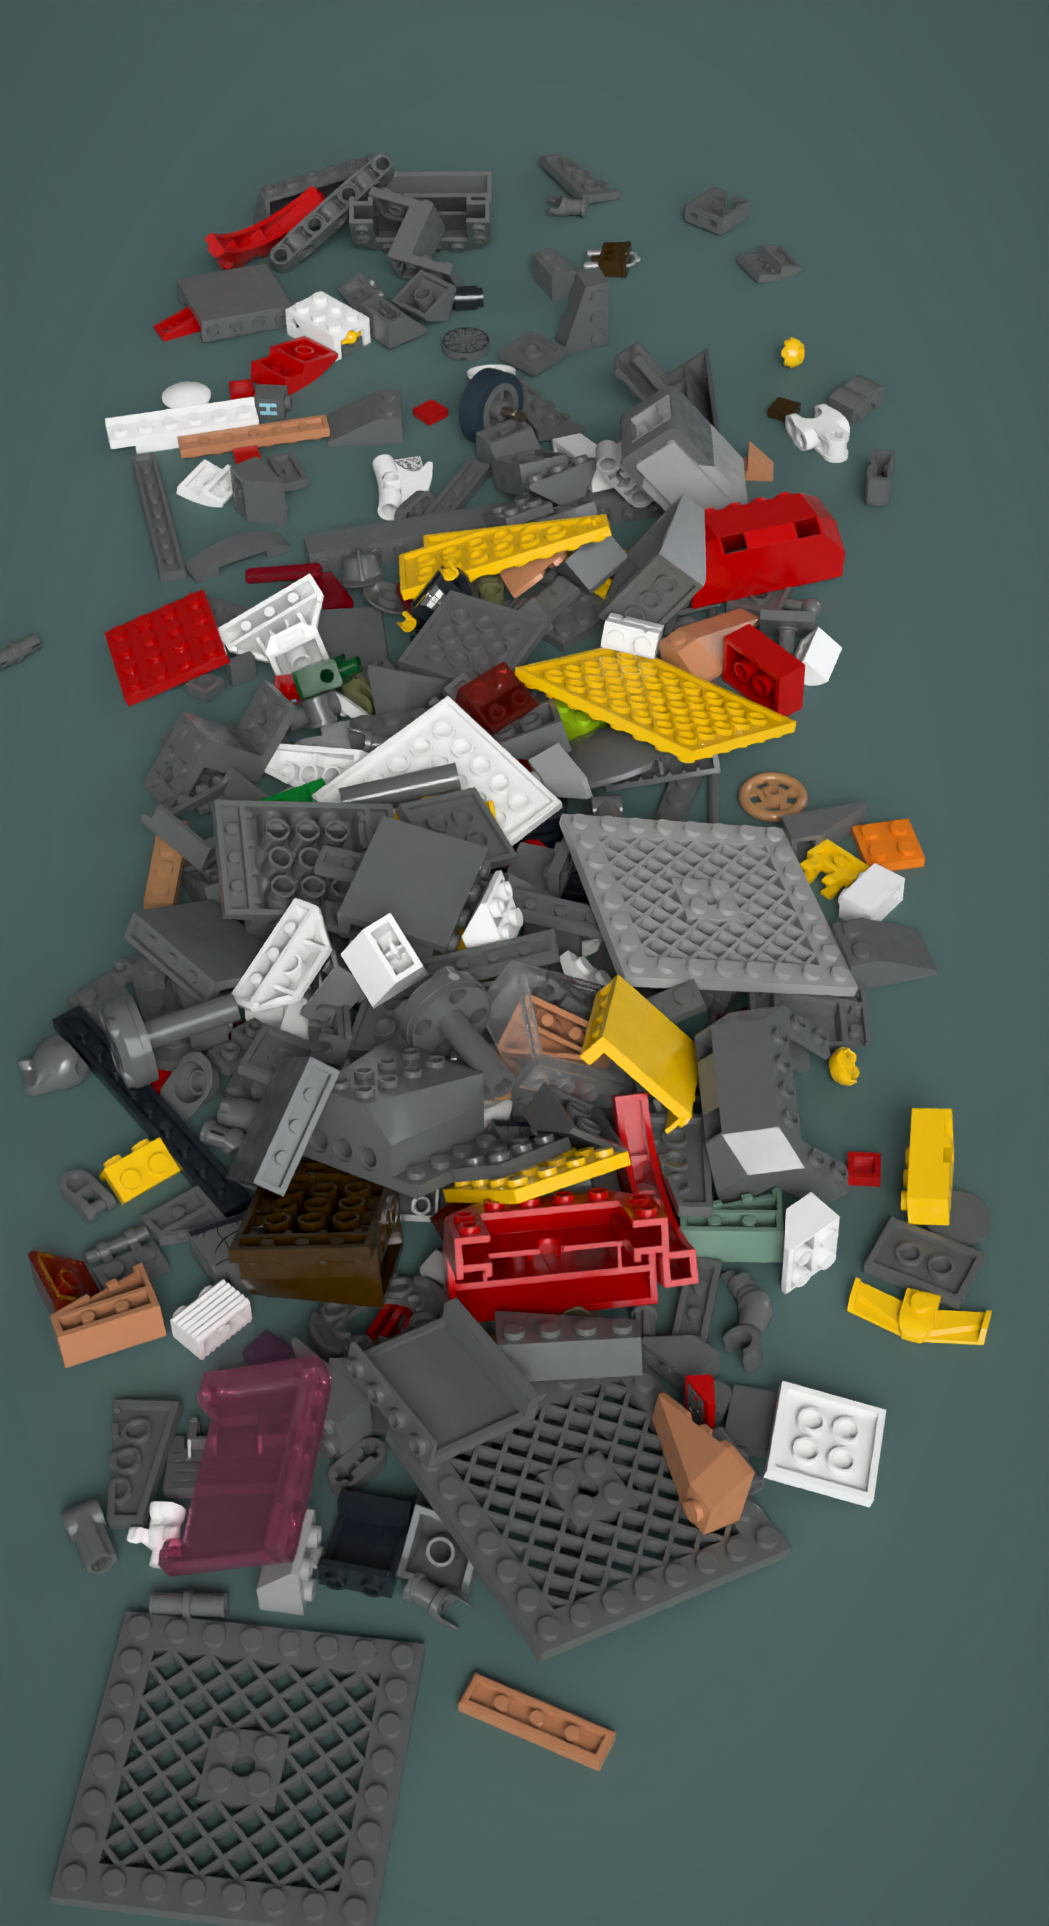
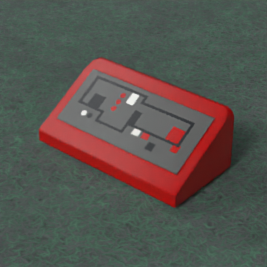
[684,1374,716,1430]

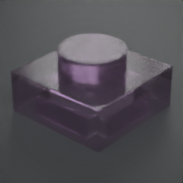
[242,1330,292,1377]

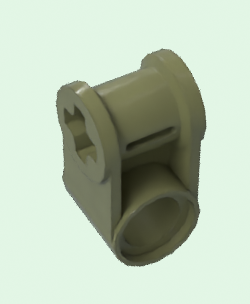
[476,573,504,605]

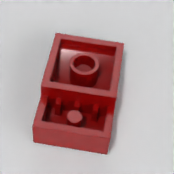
[250,336,338,395]

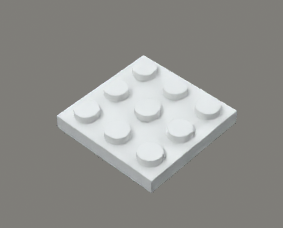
[763,1381,886,1508]

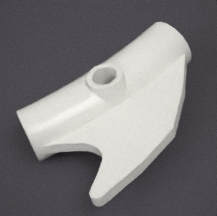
[372,454,433,521]

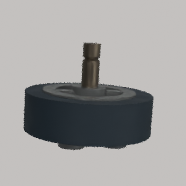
[459,367,527,443]

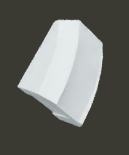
[266,622,329,675]

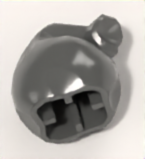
[18,1034,90,1097]

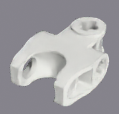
[785,404,850,463]

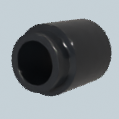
[452,285,484,311]

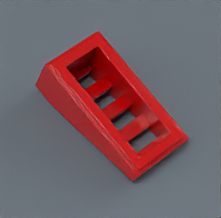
[153,307,201,342]

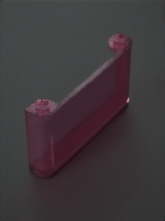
[158,1355,332,1577]

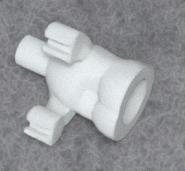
[127,1501,186,1569]

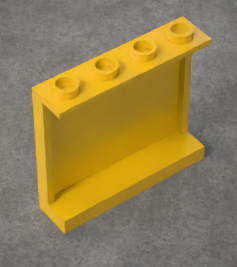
[580,974,699,1134]

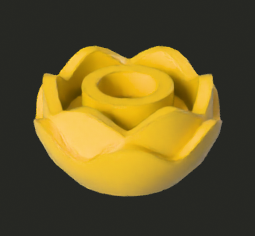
[781,337,805,369]
[829,1047,860,1086]

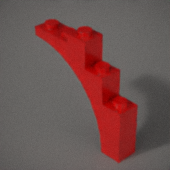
[205,186,326,270]
[612,1091,699,1288]

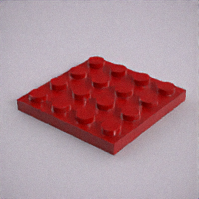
[104,589,230,707]

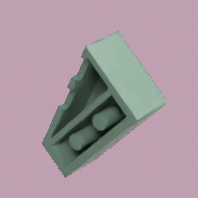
[680,1188,784,1263]

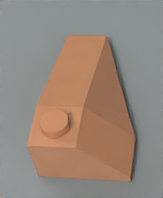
[499,545,582,599]
[658,608,760,682]
[652,1392,755,1535]

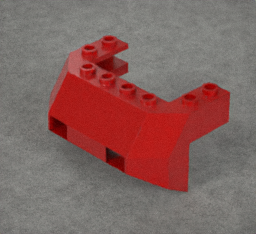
[690,492,845,609]
[443,1187,670,1322]

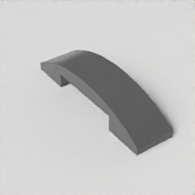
[185,531,291,584]

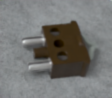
[583,241,641,278]

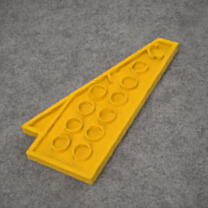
[399,514,612,601]

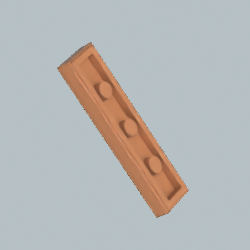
[458,1672,616,1771]

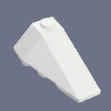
[264,744,369,787]

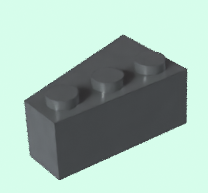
[300,932,366,1021]

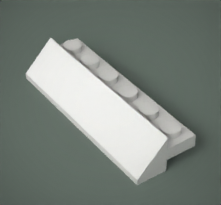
[105,397,259,454]

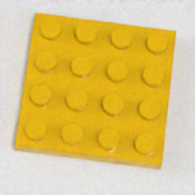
[443,1147,631,1204]

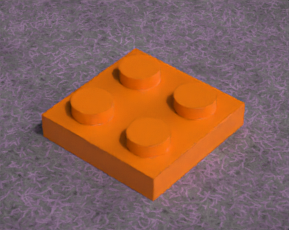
[851,818,925,871]

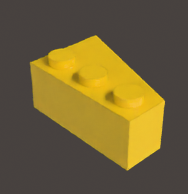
[901,1108,954,1225]

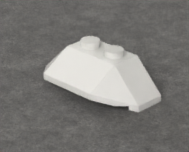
[219,573,324,663]
[232,898,333,1012]

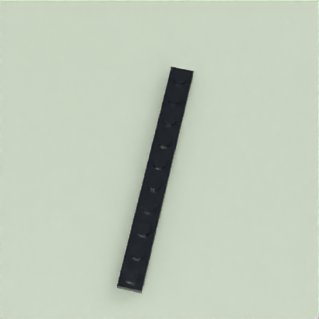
[52,1006,252,1218]

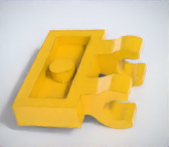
[800,839,870,900]

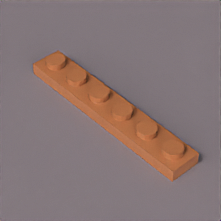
[177,414,330,459]

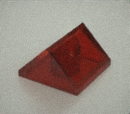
[28,1250,100,1315]

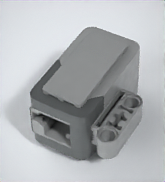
[596,386,748,511]

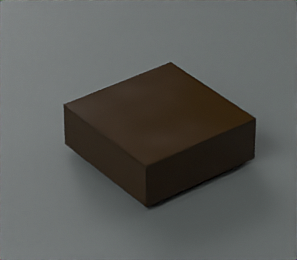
[767,397,801,422]

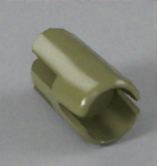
[341,673,375,715]

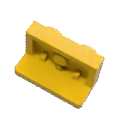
[99,1137,180,1206]

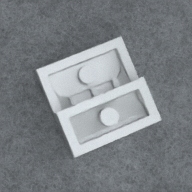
[176,459,233,507]

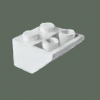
[462,870,523,949]
[341,913,429,1008]
[781,1192,840,1294]

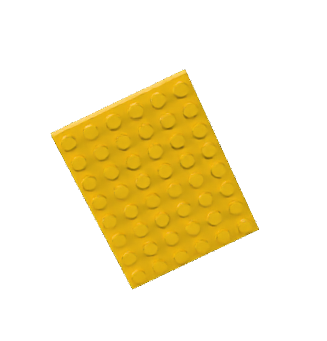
[514,647,797,763]

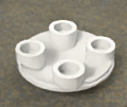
[162,382,211,409]

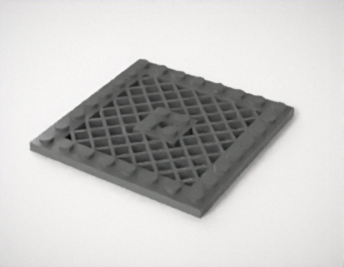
[386,1359,792,1662]
[49,1611,426,1926]

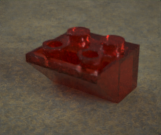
[454,661,539,735]

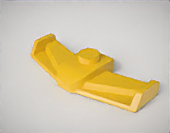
[847,1277,992,1345]

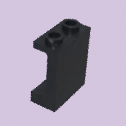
[317,1489,414,1598]

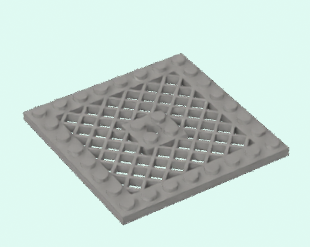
[559,814,858,996]

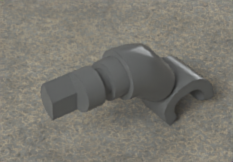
[721,1270,773,1372]

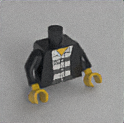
[396,559,473,632]

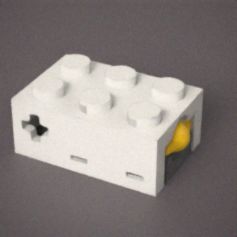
[285,291,371,362]

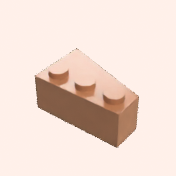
[498,993,611,1069]
[50,1262,166,1368]

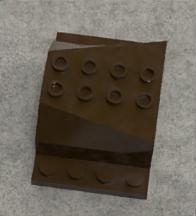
[228,1160,404,1308]

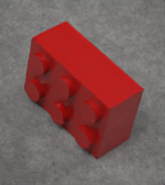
[722,624,805,717]

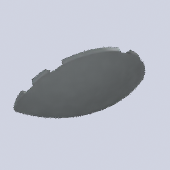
[567,726,675,789]

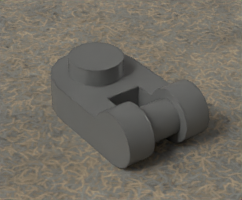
[60,1169,117,1225]

